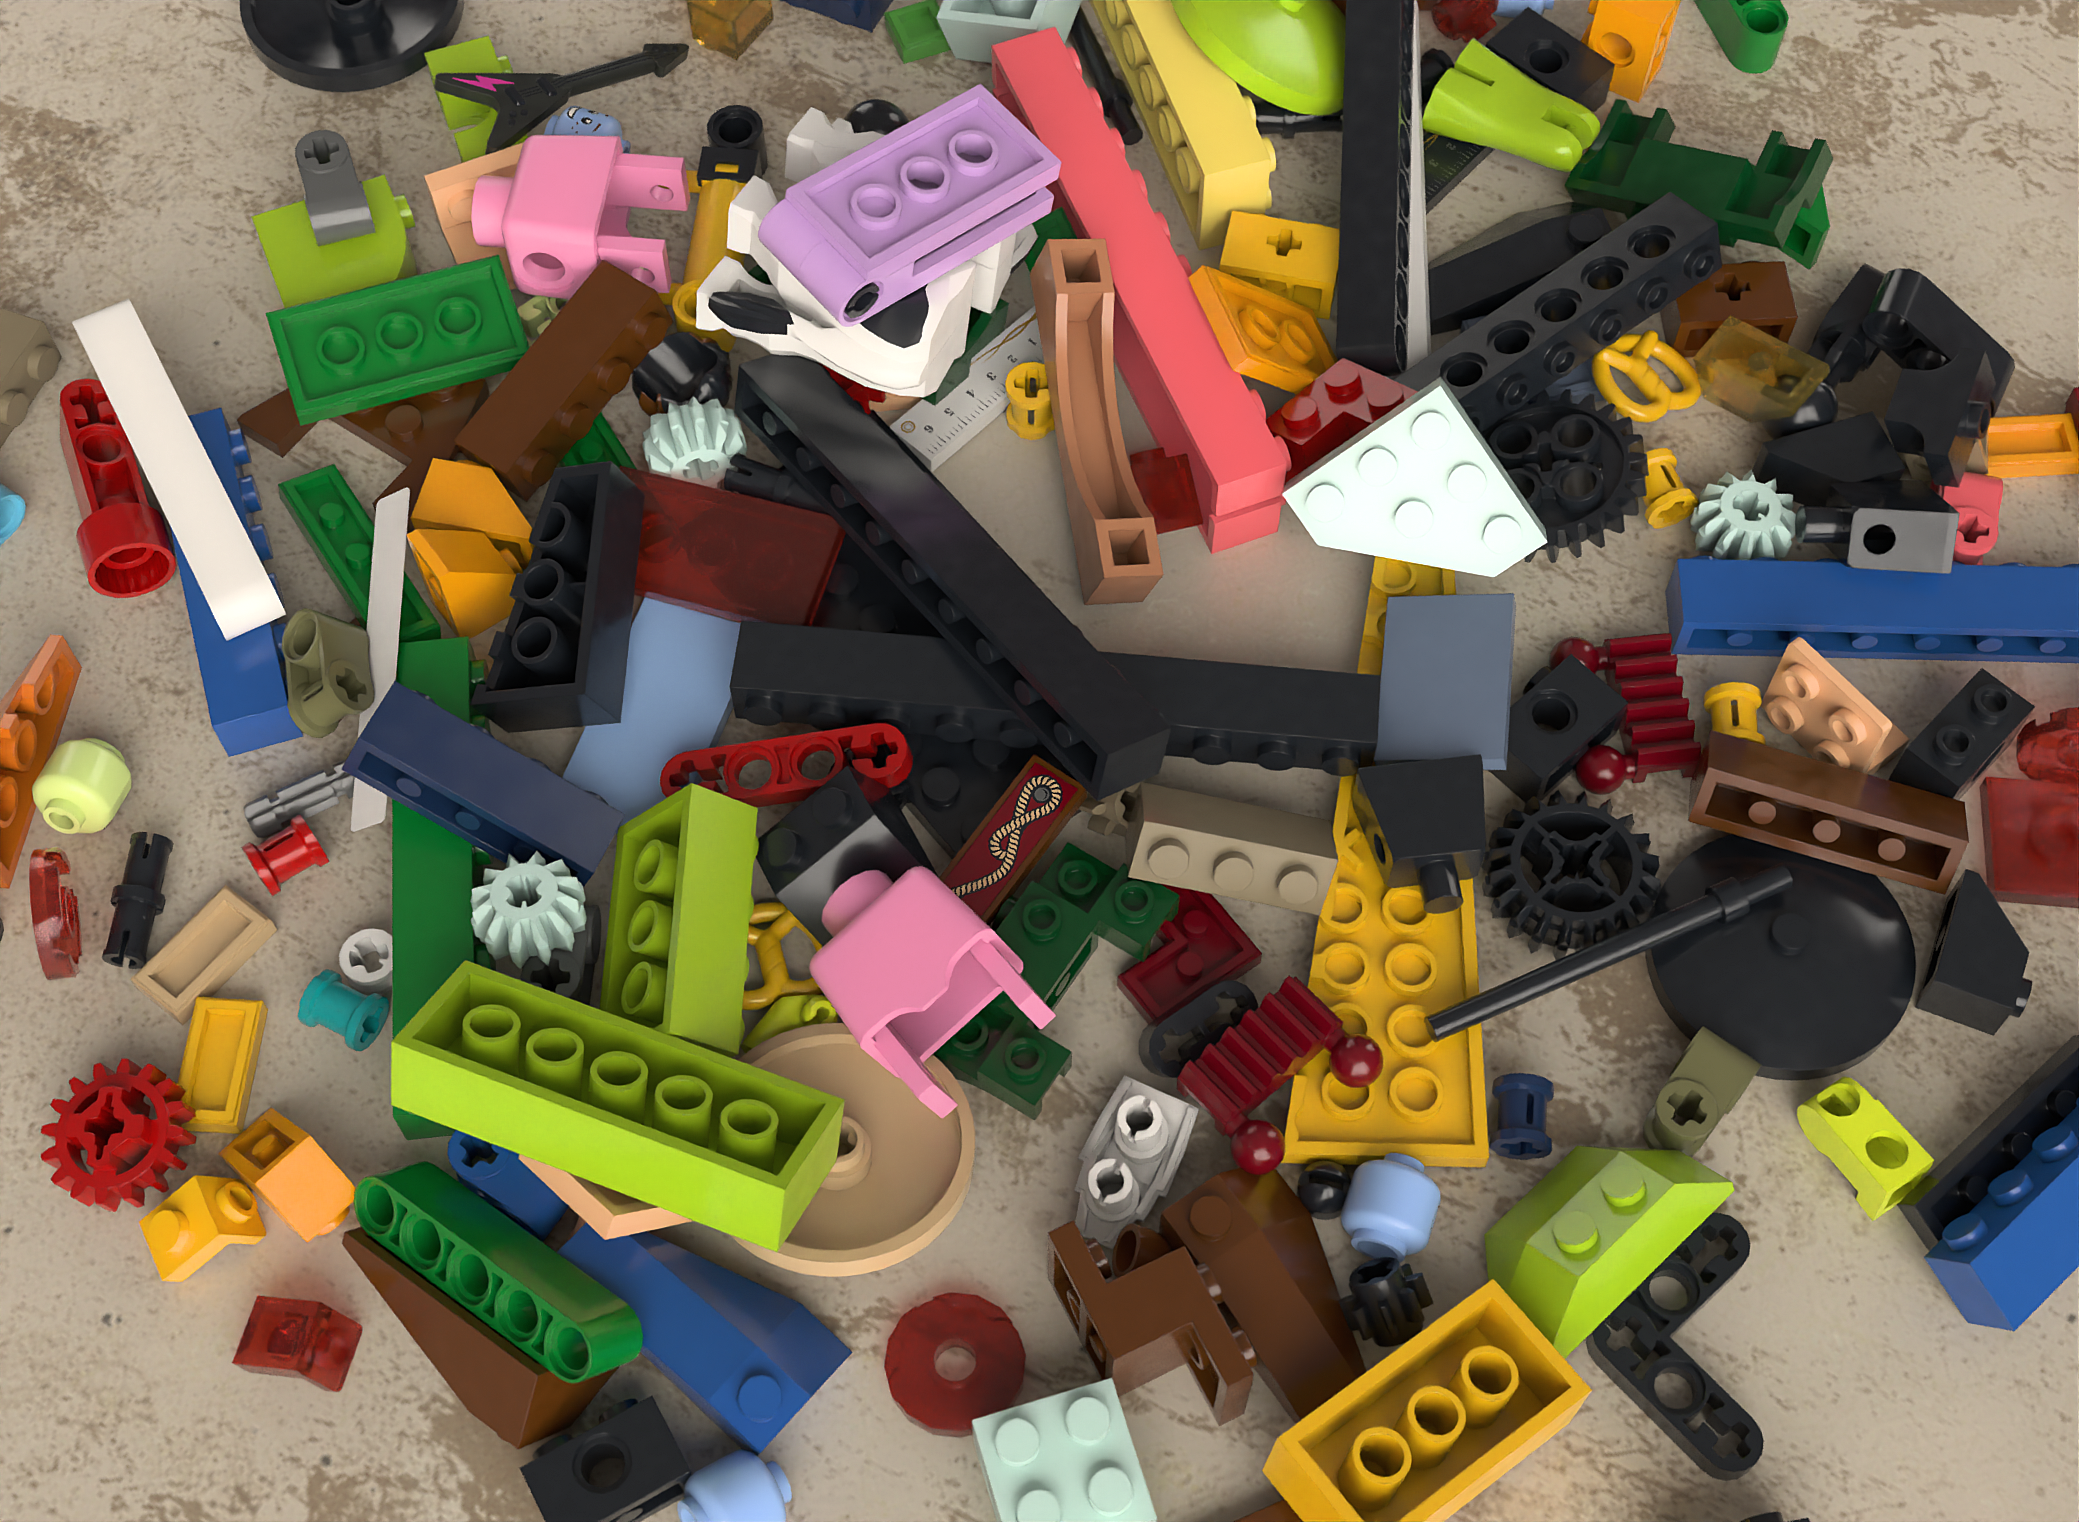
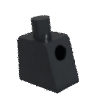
[1795,480,1960,574]
[1351,754,1486,914]

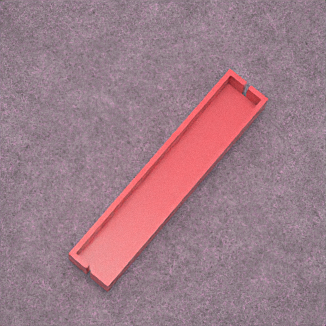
[991,27,1291,554]

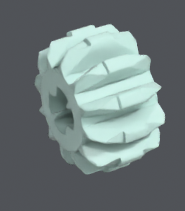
[642,396,747,496]
[1690,469,1796,561]
[470,851,587,969]

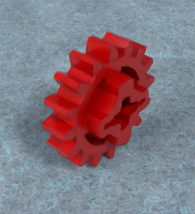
[40,1058,197,1212]

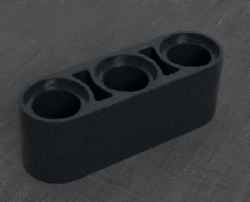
[1862,268,2015,417]

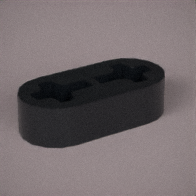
[1139,981,1258,1078]

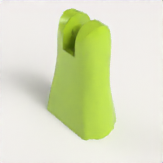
[1422,38,1600,172]

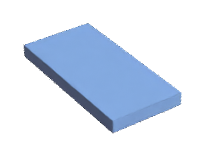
[562,597,741,834]

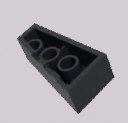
[470,461,645,733]

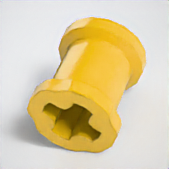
[1005,362,1055,440]
[1642,448,1699,529]
[1703,682,1766,745]

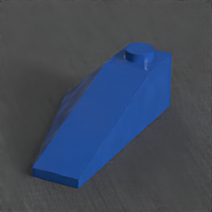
[557,1223,852,1456]

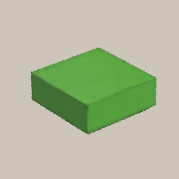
[884,0,951,64]

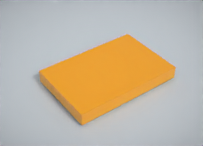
[1188,265,1338,394]

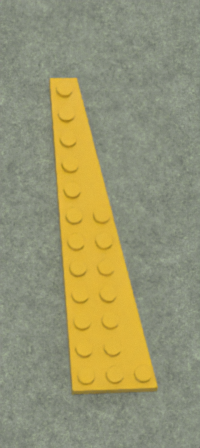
[1281,556,1489,1168]

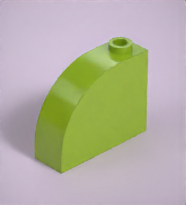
[251,174,418,308]

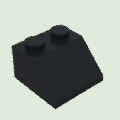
[756,765,940,946]

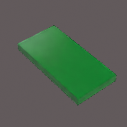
[266,255,530,426]

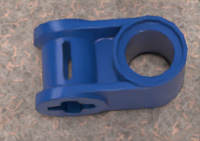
[447,1130,569,1242]

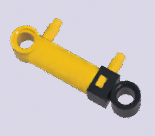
[657,105,768,352]

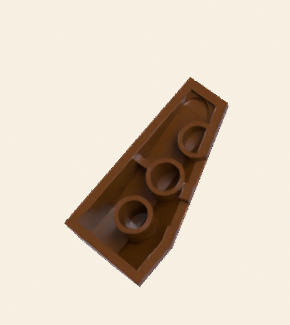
[1159,1168,1367,1424]
[342,1227,620,1449]

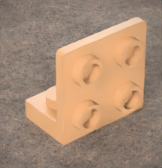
[424,142,524,290]
[1760,637,1910,775]

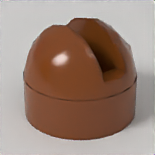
[1112,1224,1171,1278]

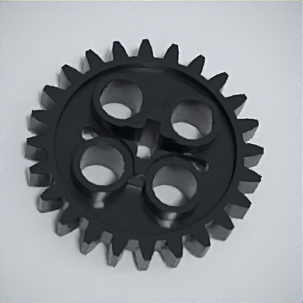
[1480,389,1649,563]

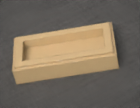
[130,885,277,1025]

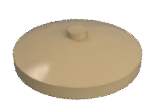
[729,1023,975,1277]

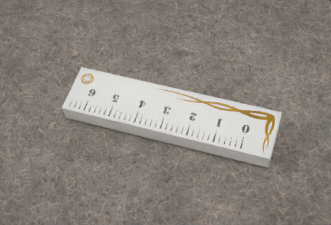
[889,305,1044,472]

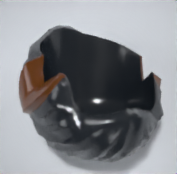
[632,332,733,417]

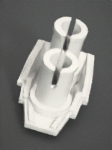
[1074,1075,1199,1250]

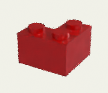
[1266,358,1418,485]

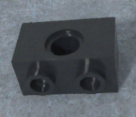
[1485,7,1615,113]
[1488,654,1628,803]
[1888,668,2035,800]
[520,1396,692,1522]

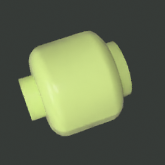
[32,738,132,834]

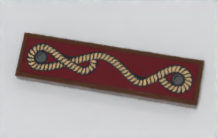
[939,754,1087,926]

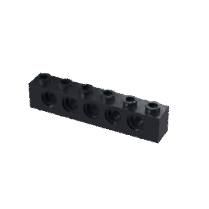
[1393,192,1722,433]

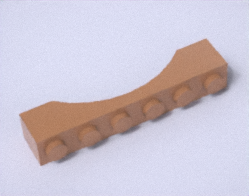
[1030,238,1164,605]

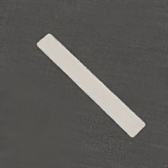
[351,488,410,832]

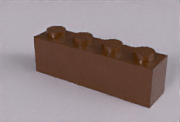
[453,260,674,502]
[1688,730,1969,895]

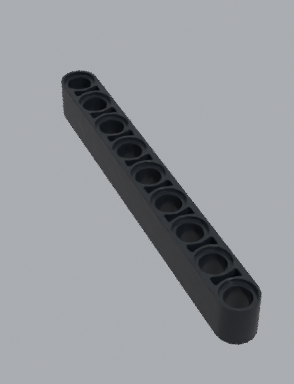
[1336,0,1414,376]

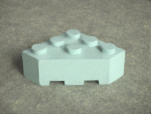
[1282,377,1547,577]

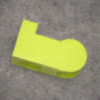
[1797,1077,1934,1221]

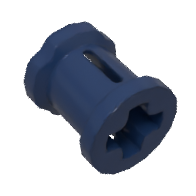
[1490,1073,1554,1160]

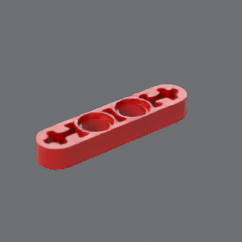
[660,723,913,808]

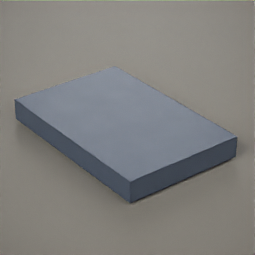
[1374,593,1516,770]

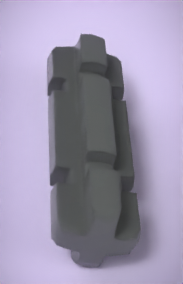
[243,759,355,838]

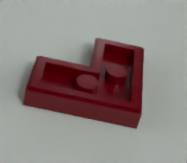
[1117,883,1262,1024]

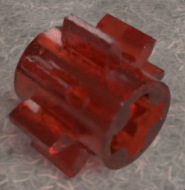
[1431,0,1499,43]

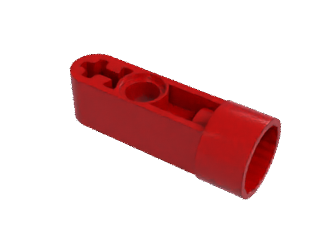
[60,379,176,598]

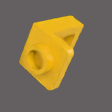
[139,1175,267,1282]

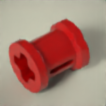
[241,815,329,897]

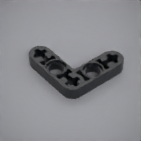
[1586,1213,1764,1481]

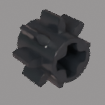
[1339,1257,1434,1347]

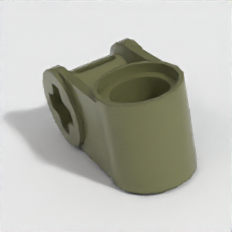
[282,608,374,738]
[1643,1026,1762,1158]

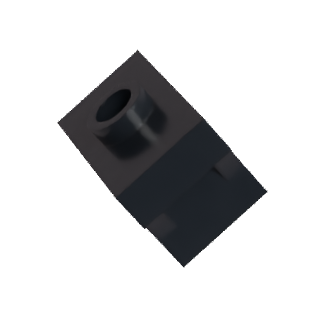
[1884,348,1996,488]

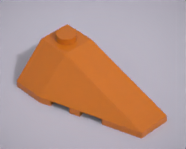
[0,634,82,889]

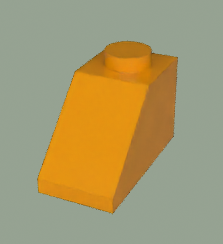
[411,458,534,569]
[406,529,523,640]
[218,1107,356,1243]

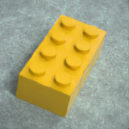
[1262,1279,1592,1522]

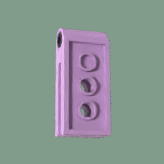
[758,83,1061,327]

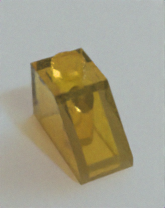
[684,0,774,61]
[1693,315,1830,423]

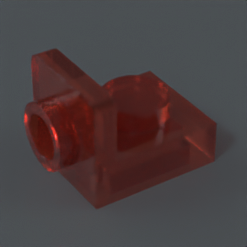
[1129,447,1204,535]
[232,1295,362,1393]

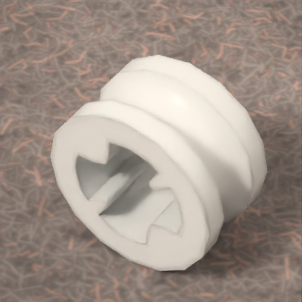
[339,928,392,995]

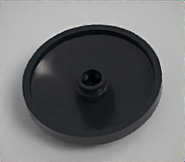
[239,0,464,92]
[1645,834,1916,1081]

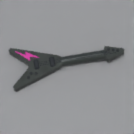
[434,44,689,155]

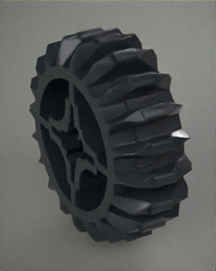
[1481,790,1661,960]

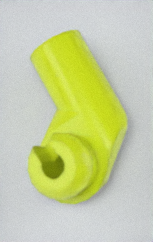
[740,994,838,1053]

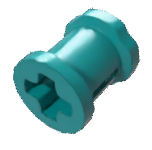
[298,969,389,1052]

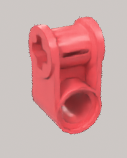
[1930,472,2003,565]

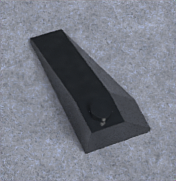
[1428,202,1612,336]

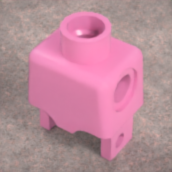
[472,135,690,300]
[809,866,1056,1119]

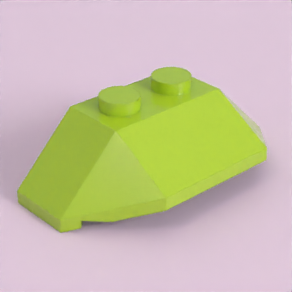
[1484,1146,1735,1359]

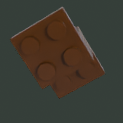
[1048,1220,1257,1426]

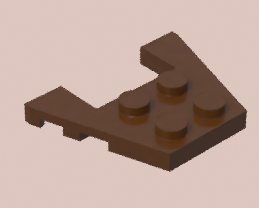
[237,378,490,534]

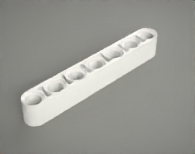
[72,298,286,641]

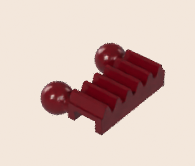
[1549,633,1701,795]
[1176,975,1384,1175]

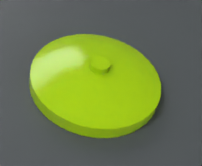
[1171,0,1346,115]

